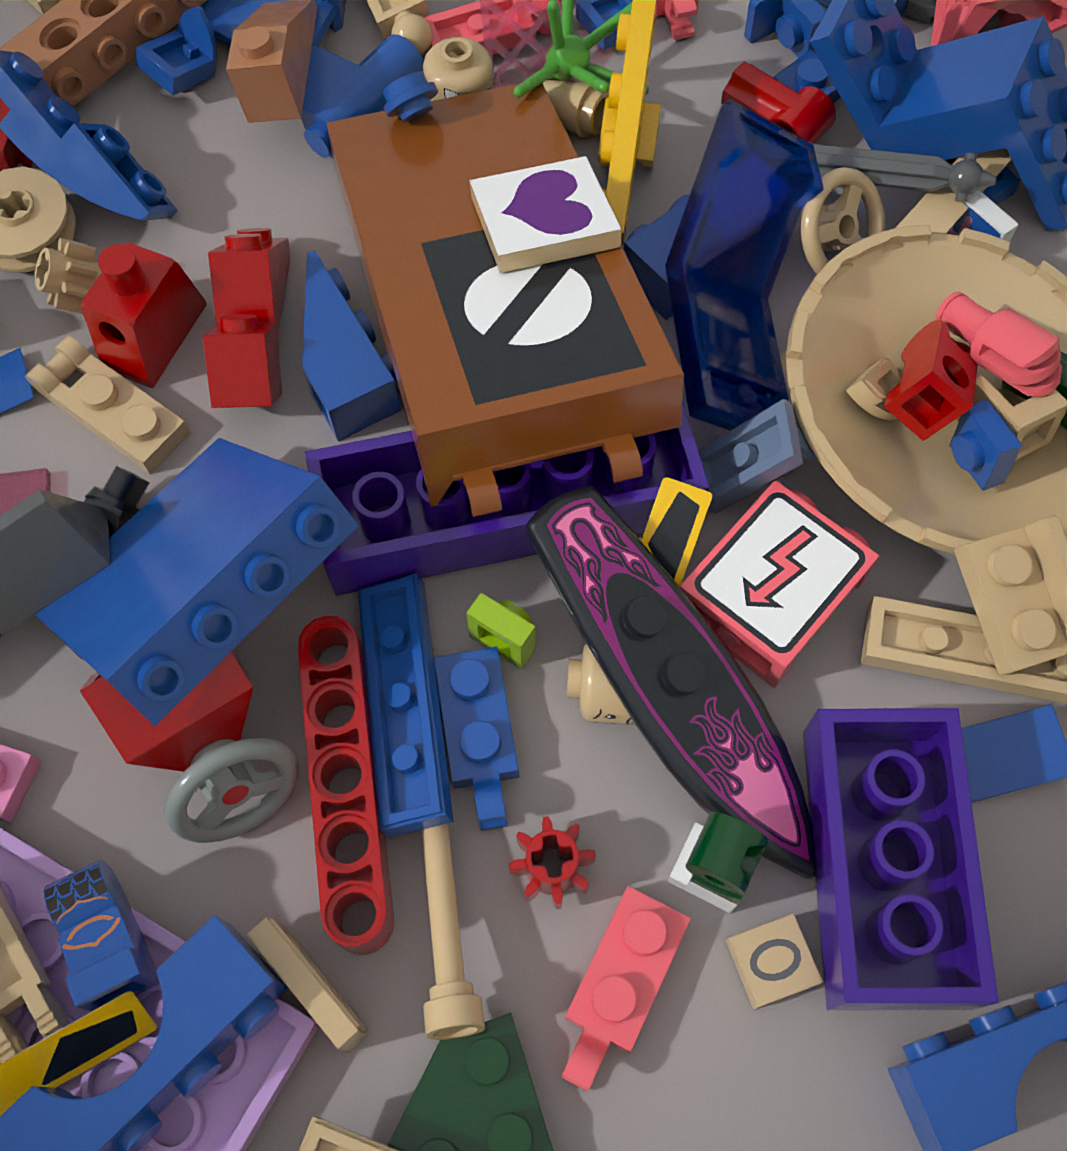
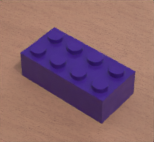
[803,708,999,1010]

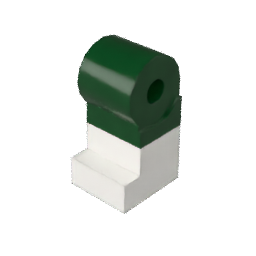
[667,812,768,913]

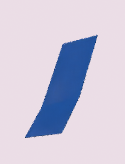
[961,704,1067,802]

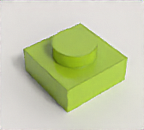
[466,593,536,669]

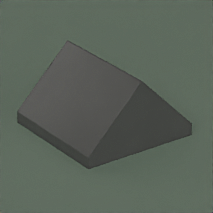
[0,489,110,635]

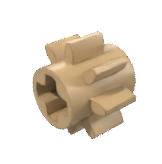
[35,238,102,314]

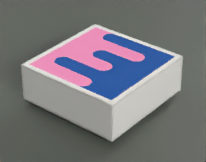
[947,190,1019,242]

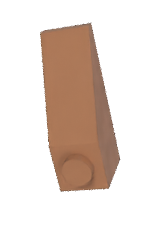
[226,0,318,123]

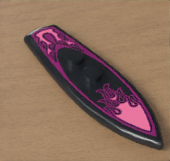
[526,486,816,879]

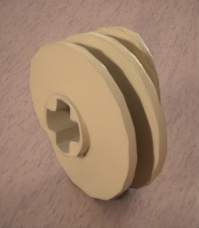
[0,166,77,273]

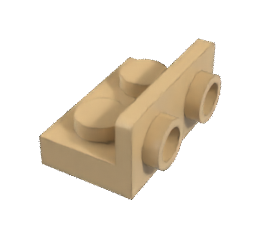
[953,515,1067,675]

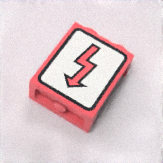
[680,480,880,688]

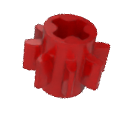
[509,816,596,909]

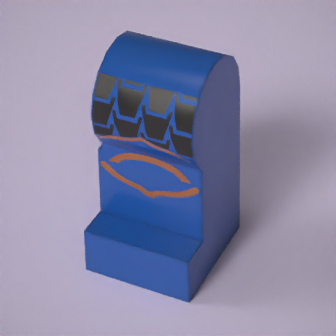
[44,859,160,1011]

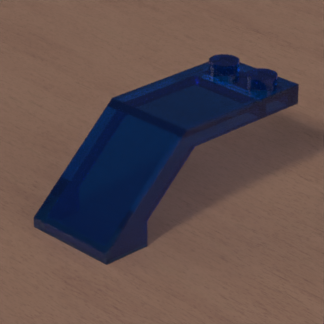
[665,99,824,431]

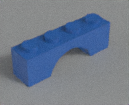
[0,915,287,1151]
[887,981,1067,1151]

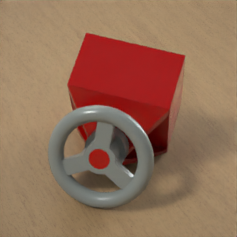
[80,650,299,843]

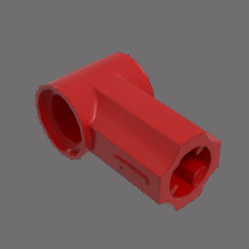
[721,61,836,144]

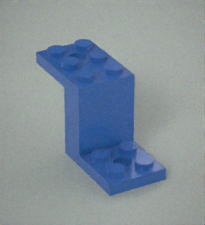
[810,0,1067,231]

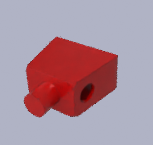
[81,242,207,389]

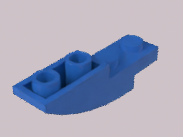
[0,50,178,221]

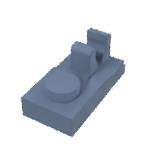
[698,399,817,514]

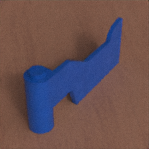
[174,0,424,158]

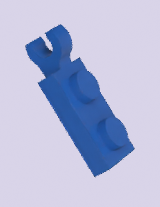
[434,647,520,831]

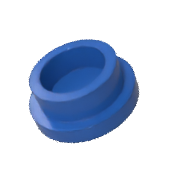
[382,71,438,123]

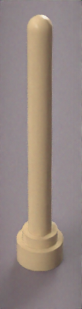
[421,824,485,1040]

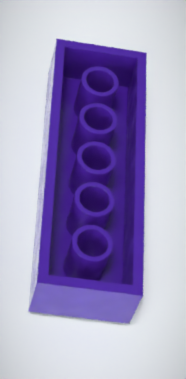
[305,399,709,596]

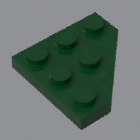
[388,1013,554,1151]

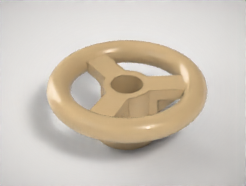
[800,167,886,274]

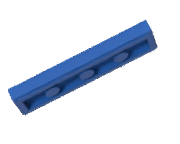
[358,573,454,838]

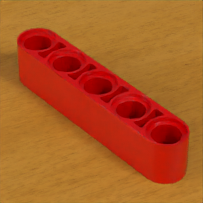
[298,616,394,955]

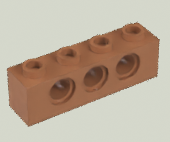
[0,0,207,107]

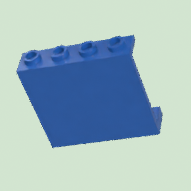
[34,438,359,726]

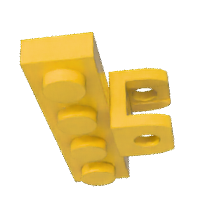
[598,0,661,243]

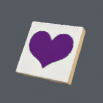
[469,156,621,273]

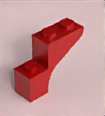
[203,228,290,408]

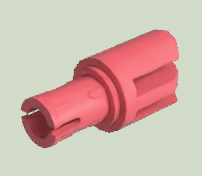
[936,292,1062,397]

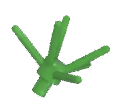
[513,0,649,98]

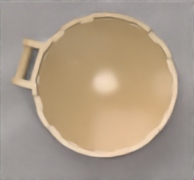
[786,225,1067,554]

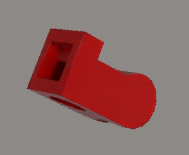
[884,319,978,441]

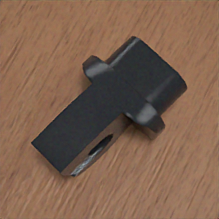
[84,466,150,538]

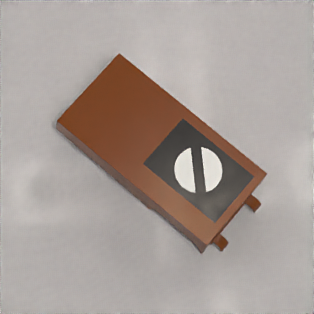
[326,83,684,517]

